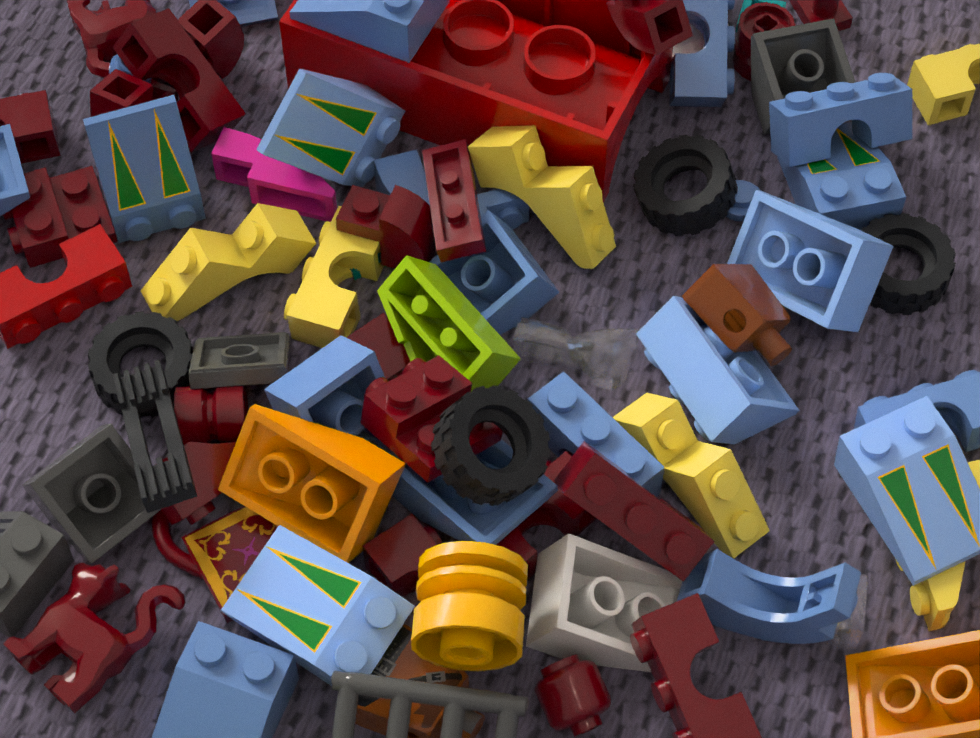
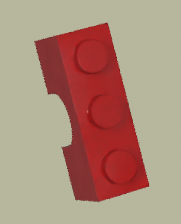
[0,224,132,349]

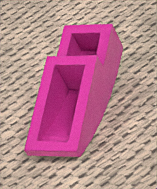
[211,127,337,222]

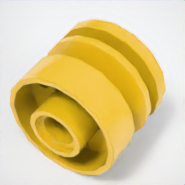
[411,541,528,671]

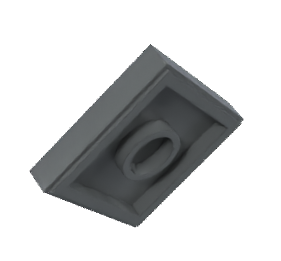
[189,332,290,389]

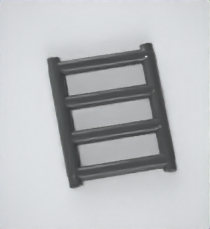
[331,671,529,738]

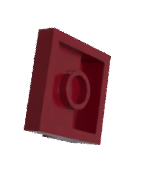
[3,166,118,268]
[360,356,503,483]

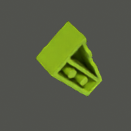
[377,255,521,391]

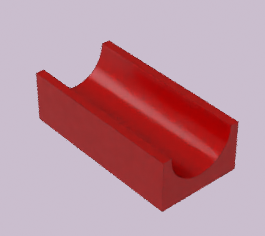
[279,0,673,203]

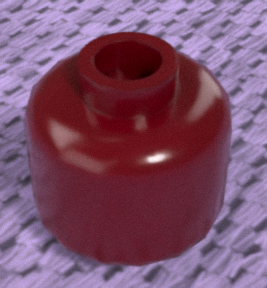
[535,654,611,737]

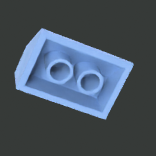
[636,296,800,444]

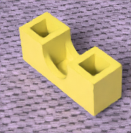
[907,44,980,125]
[284,206,384,348]

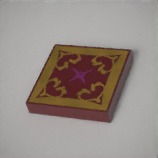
[182,506,278,623]

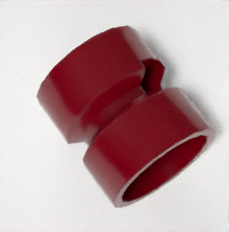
[733,2,795,81]
[174,385,249,445]

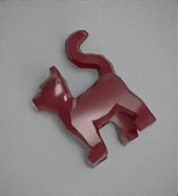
[67,0,158,82]
[3,562,186,714]

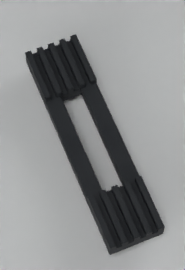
[112,359,197,513]

